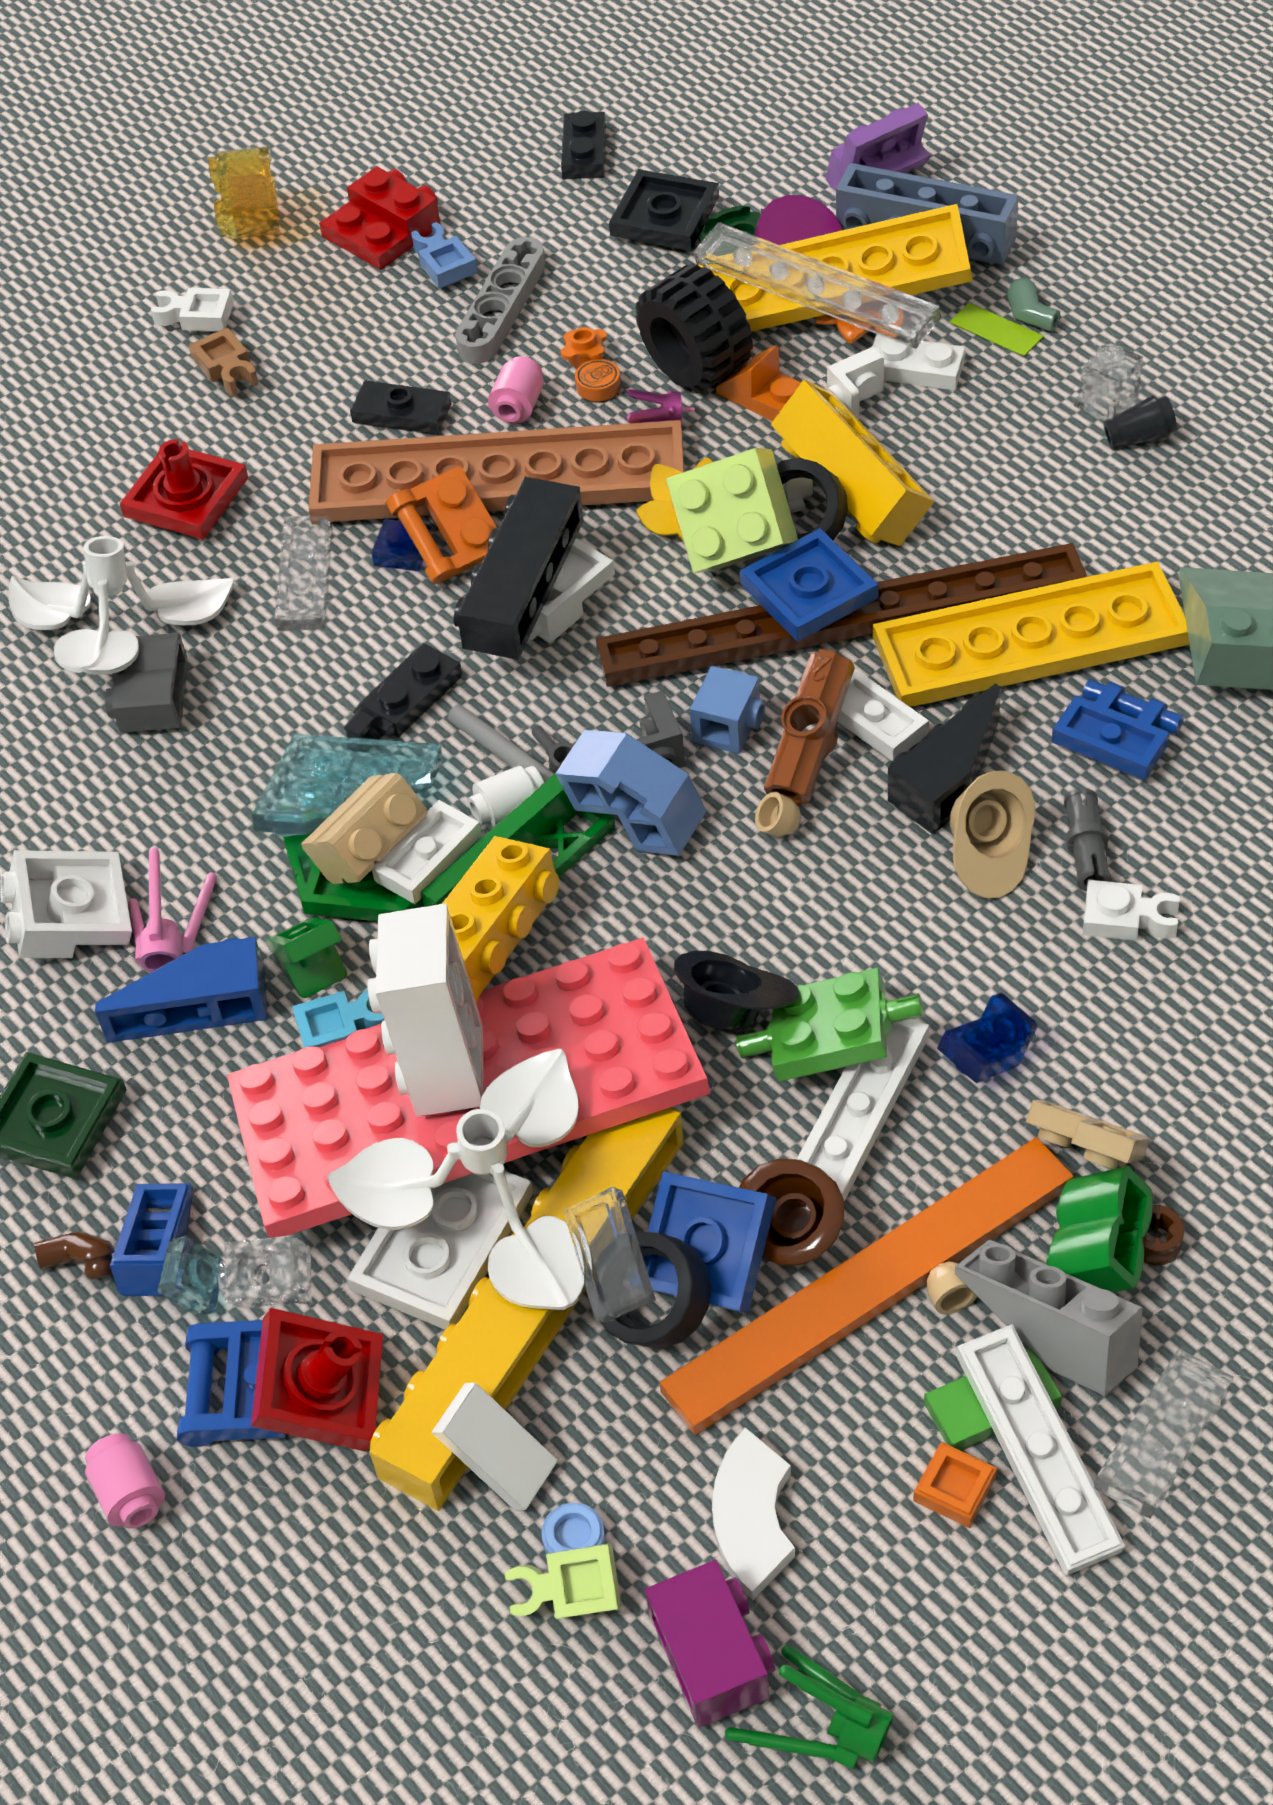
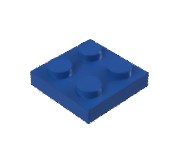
[740,528,878,642]
[634,1171,776,1314]

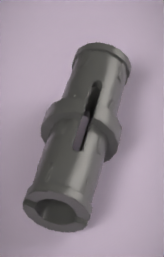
[1064,788,1112,891]

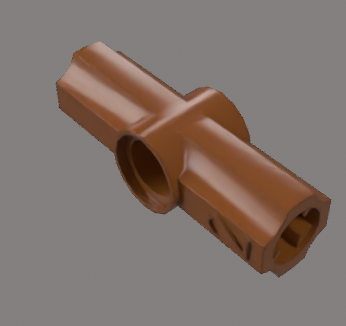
[764,649,855,807]

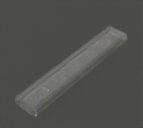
[693,222,941,349]

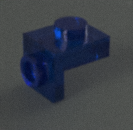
[937,992,1037,1083]

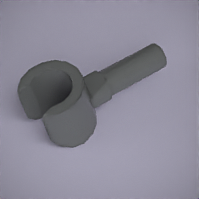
[532,726,574,774]

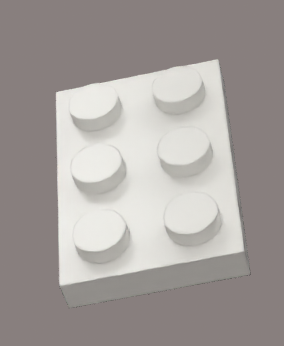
[347,1171,534,1330]

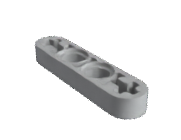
[455,237,546,364]

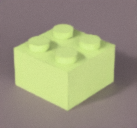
[666,448,798,573]

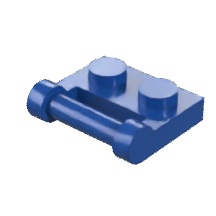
[177,1320,286,1447]

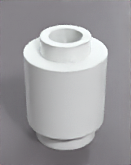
[468,766,544,830]

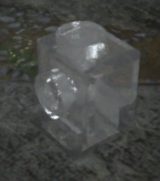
[1074,342,1143,421]
[218,1236,312,1309]

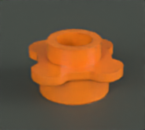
[561,327,607,368]

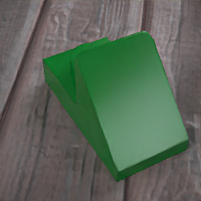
[265,917,347,998]

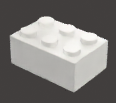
[368,903,484,1117]

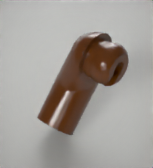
[34,1231,115,1279]

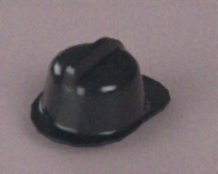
[674,951,799,1033]

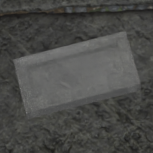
[563,1186,656,1323]

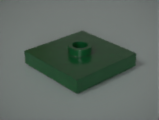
[0,1052,127,1180]

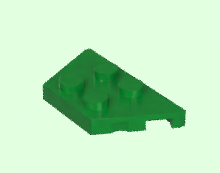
[278,815,475,921]

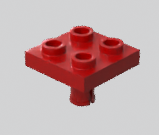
[119,439,249,540]
[251,1308,383,1452]

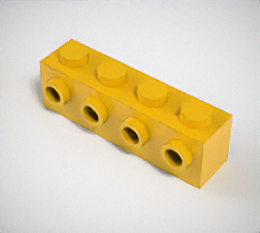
[771,380,935,547]
[442,836,559,1003]

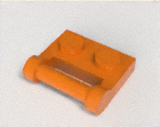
[385,465,497,584]

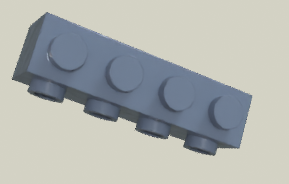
[836,163,1019,265]

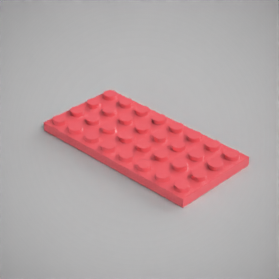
[227,937,711,1241]

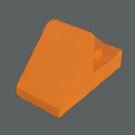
[716,345,801,421]

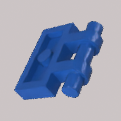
[1052,679,1184,780]

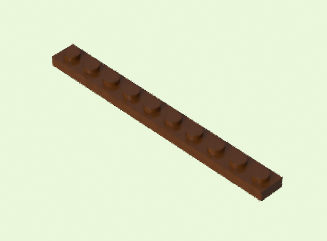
[595,543,1088,687]

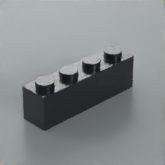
[453,477,584,660]

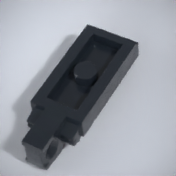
[344,643,462,754]

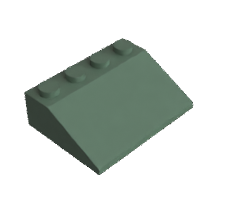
[1178,567,1273,690]

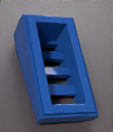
[110,1183,194,1296]

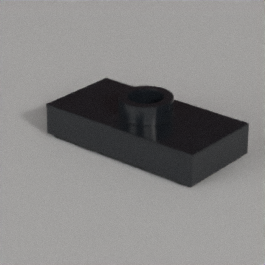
[350,380,452,434]

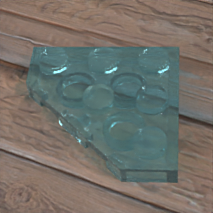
[252,734,442,837]

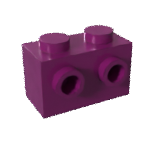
[645,1559,776,1728]

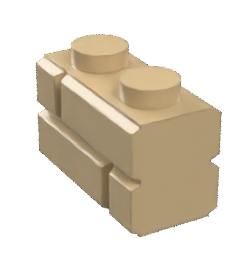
[301,773,428,884]

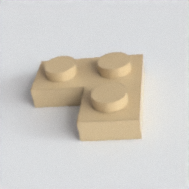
[1026,1100,1151,1169]

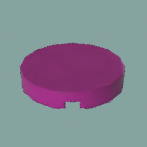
[755,195,842,250]

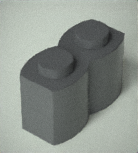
[105,633,188,732]

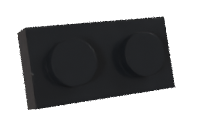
[561,111,606,180]

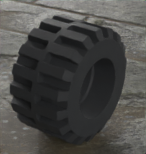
[635,264,753,393]

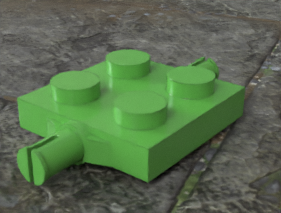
[736,967,925,1082]

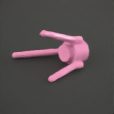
[128,848,217,972]

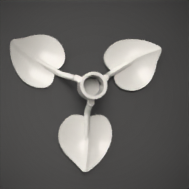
[8,536,234,675]
[328,1049,587,1310]

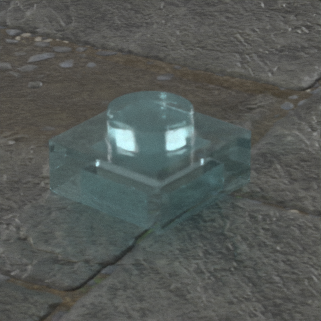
[158,1235,226,1318]

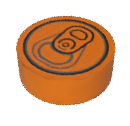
[575,359,621,402]

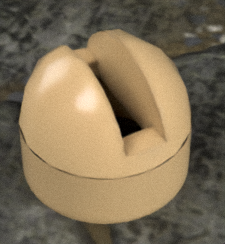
[755,792,801,837]
[927,1261,977,1314]

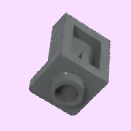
[636,690,686,768]

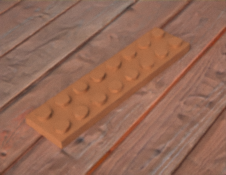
[308,420,684,523]

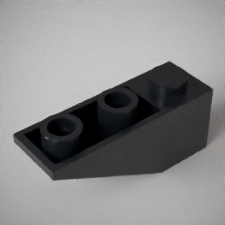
[888,683,1001,835]

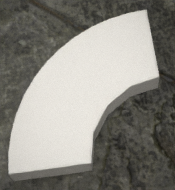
[712,1427,795,1600]

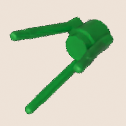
[725,1645,894,1770]

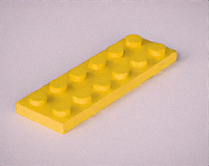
[698,204,973,331]
[873,561,1190,707]

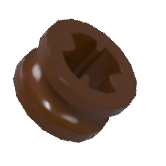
[1143,1205,1185,1266]

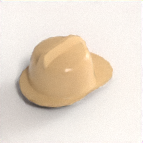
[950,771,1035,898]

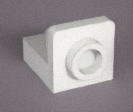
[825,346,884,420]

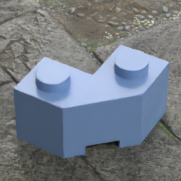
[555,730,707,856]

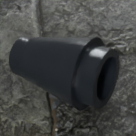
[1103,395,1177,448]

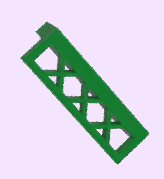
[421,774,615,907]

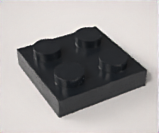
[609,169,719,251]

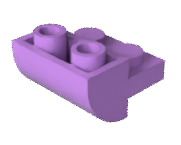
[825,102,930,191]

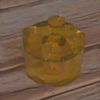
[208,146,280,239]

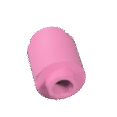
[488,356,544,424]
[85,1433,165,1529]

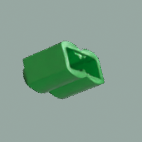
[1046,1166,1153,1292]

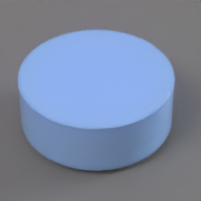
[542,1503,605,1554]

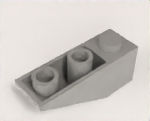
[955,1239,1143,1396]

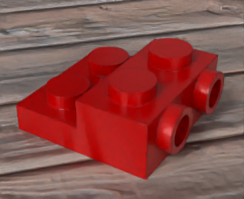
[319,166,441,270]

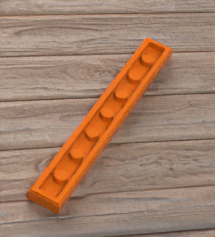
[659,1137,1074,1436]

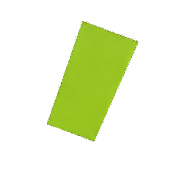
[949,302,1044,356]

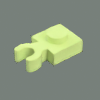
[505,1543,622,1619]

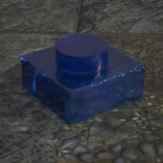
[371,519,431,572]

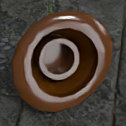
[739,1158,844,1265]

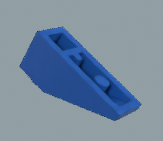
[95,937,268,1043]

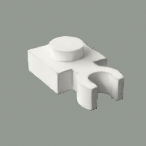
[151,288,234,332]
[1082,880,1180,941]

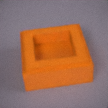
[913,1442,997,1528]

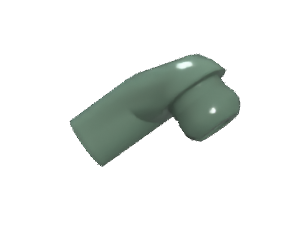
[1007,278,1060,332]

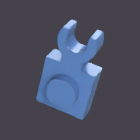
[411,222,478,289]

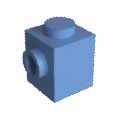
[690,666,766,754]

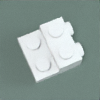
[529,538,615,643]
[0,850,132,958]

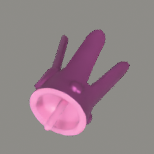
[626,389,695,425]

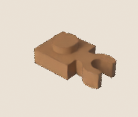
[189,327,258,396]

